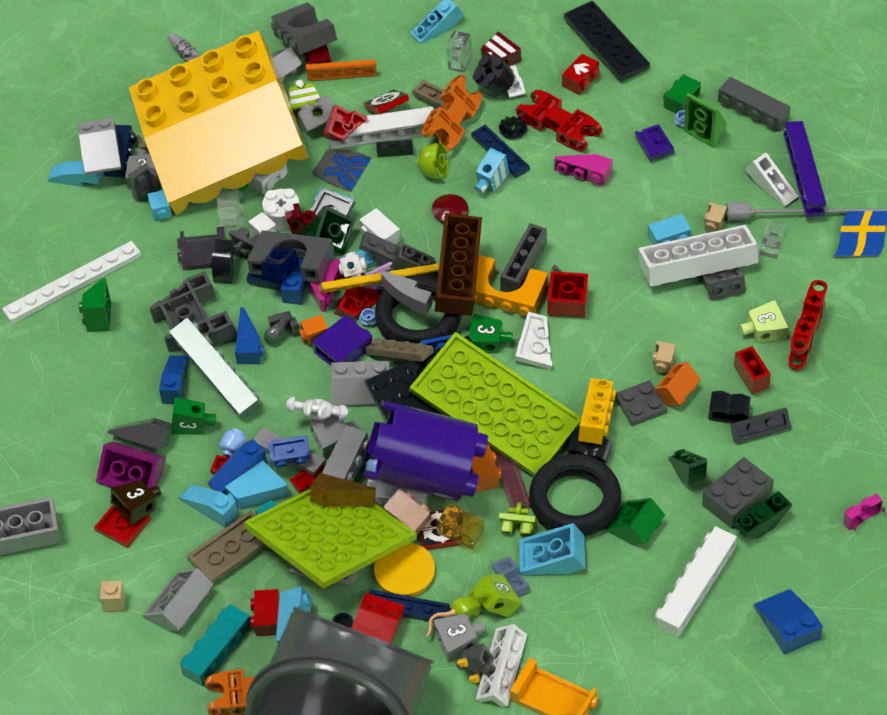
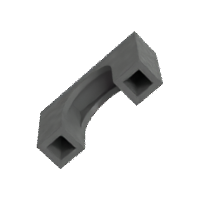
[271,2,337,55]
[247,230,334,283]

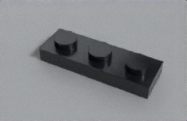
[729,408,791,442]

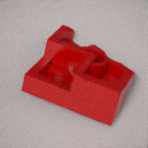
[322,104,368,141]
[334,287,381,319]

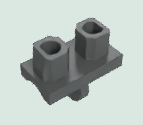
[229,227,259,258]

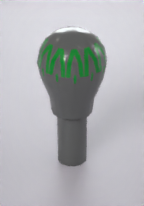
[264,312,292,345]

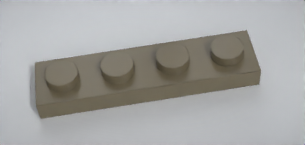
[365,338,434,362]

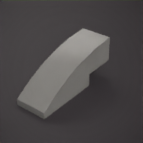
[381,271,432,315]

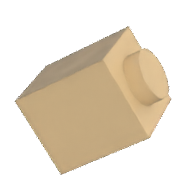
[100,581,125,612]

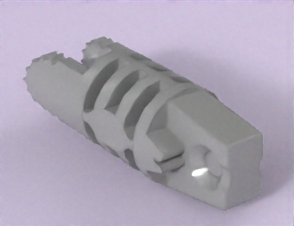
[168,33,200,61]

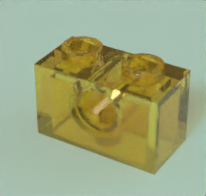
[437,504,485,549]

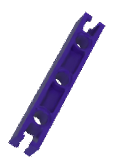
[783,121,826,217]

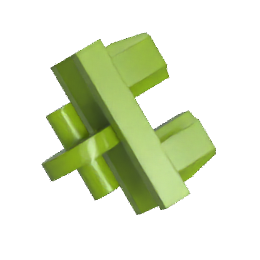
[499,502,536,536]

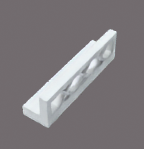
[475,624,527,707]

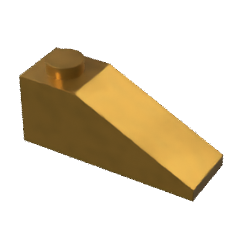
[310,473,376,507]

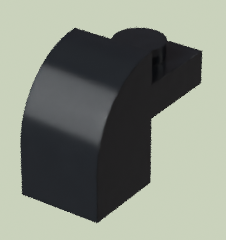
[212,239,235,283]

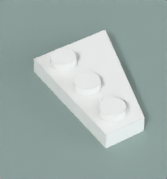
[514,311,552,370]

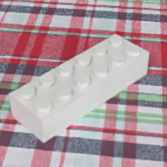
[638,225,758,286]

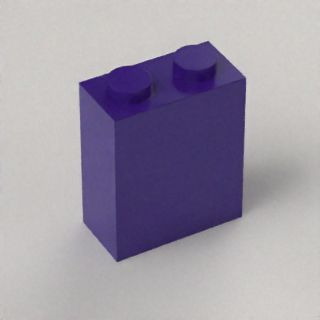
[312,315,372,366]

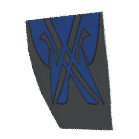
[313,150,372,192]

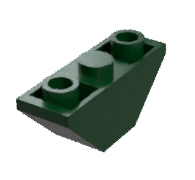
[668,449,707,484]
[732,491,792,538]

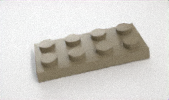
[187,510,267,584]

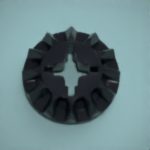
[499,115,527,139]

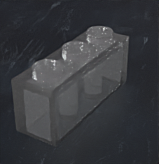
[216,188,246,239]

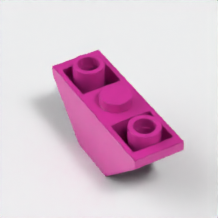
[309,258,345,312]

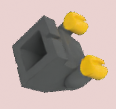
[456,643,494,684]

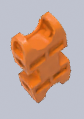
[422,74,482,152]
[205,669,255,715]

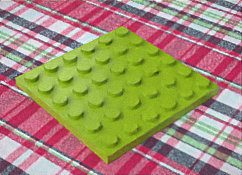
[244,489,417,589]

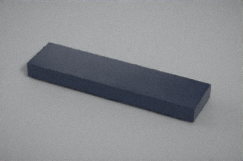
[471,125,530,179]
[369,589,450,623]

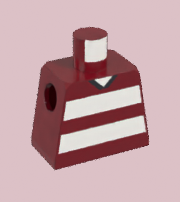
[478,31,521,66]

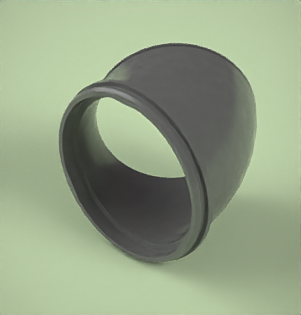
[245,607,434,715]

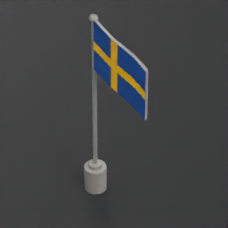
[726,202,887,257]

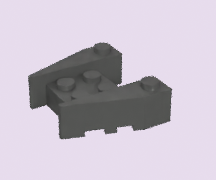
[149,271,236,352]

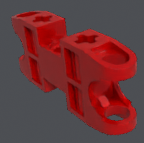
[516,89,603,152]
[788,280,828,370]

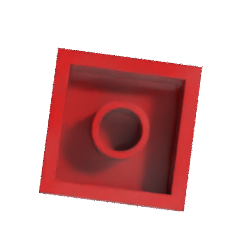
[547,271,588,317]

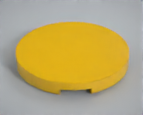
[374,543,435,597]

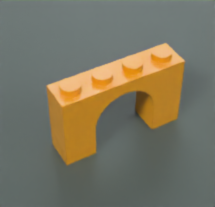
[474,255,548,317]

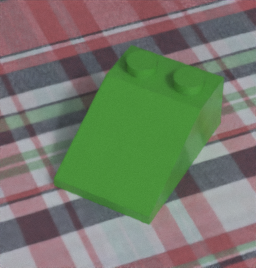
[684,93,726,147]

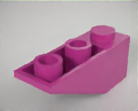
[554,154,613,186]

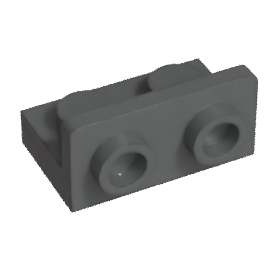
[128,163,161,202]
[701,267,746,300]

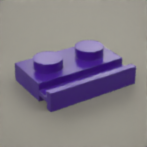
[635,124,674,161]

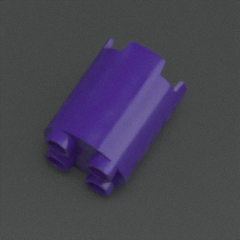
[363,400,488,502]

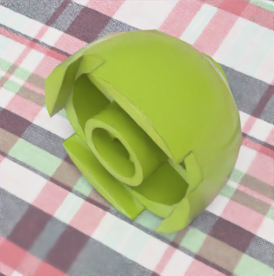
[417,143,449,179]

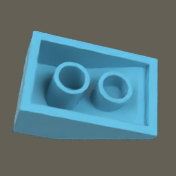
[519,523,585,575]

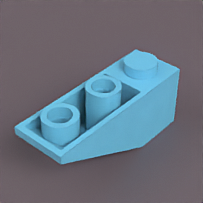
[411,0,465,44]

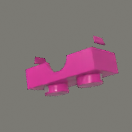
[843,493,885,531]

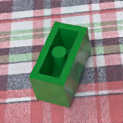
[663,74,701,114]

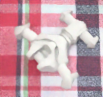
[286,397,348,421]

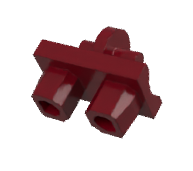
[285,203,316,236]

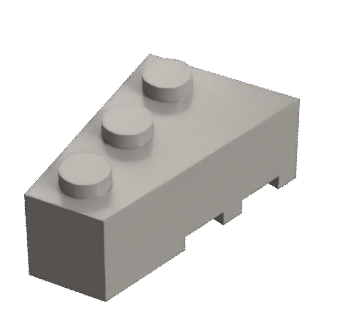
[322,425,370,482]

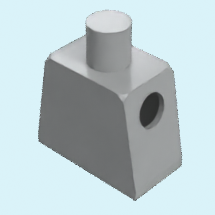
[309,415,359,459]

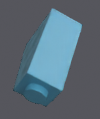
[225,460,289,510]

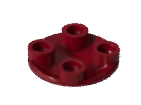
[432,194,468,224]

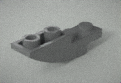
[359,231,435,270]

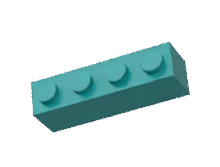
[180,604,251,687]

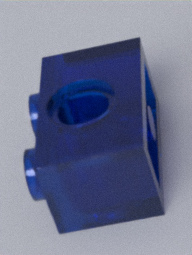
[260,248,299,282]

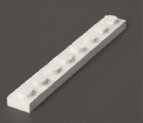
[2,241,142,324]

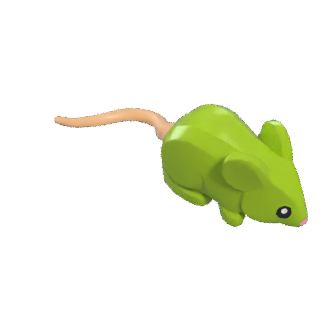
[425,590,484,637]

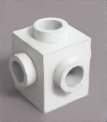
[339,252,367,278]

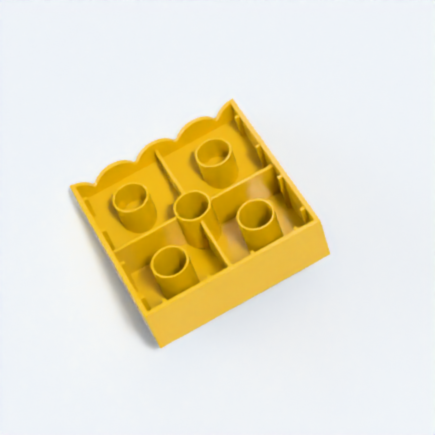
[129,30,309,215]

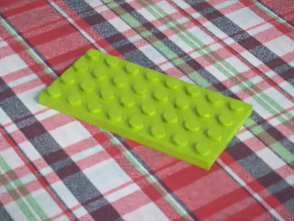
[409,332,582,476]

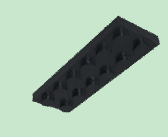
[564,0,650,82]

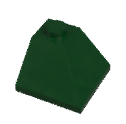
[305,206,355,254]

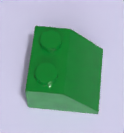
[79,278,111,332]
[605,498,665,545]

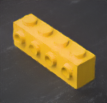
[578,378,616,444]

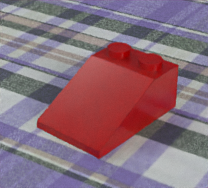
[351,593,404,644]

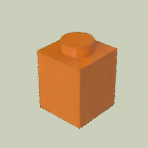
[299,315,328,347]

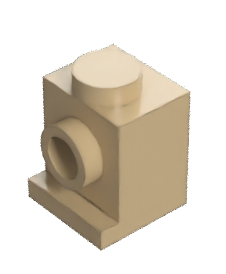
[703,202,727,232]
[652,341,676,374]

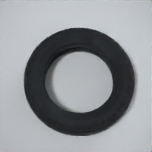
[375,275,462,344]
[529,454,621,536]

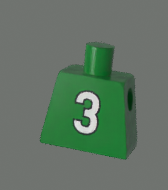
[469,314,513,353]
[171,397,216,435]

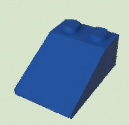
[754,589,823,655]

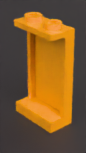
[510,658,599,715]

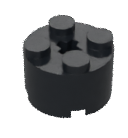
[472,56,515,97]

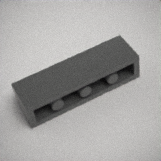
[718,77,791,131]
[500,223,547,292]

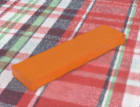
[306,59,377,81]

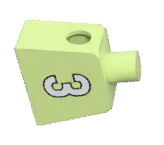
[740,300,788,343]

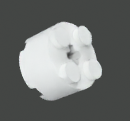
[262,189,300,231]

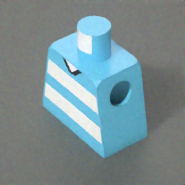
[474,148,510,194]

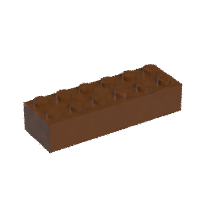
[434,213,482,316]

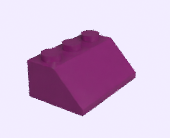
[96,441,166,488]

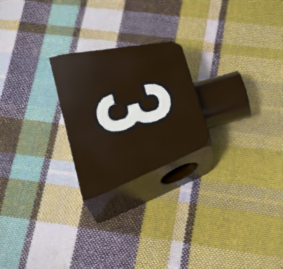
[110,480,161,525]

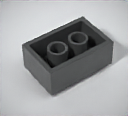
[702,457,774,529]

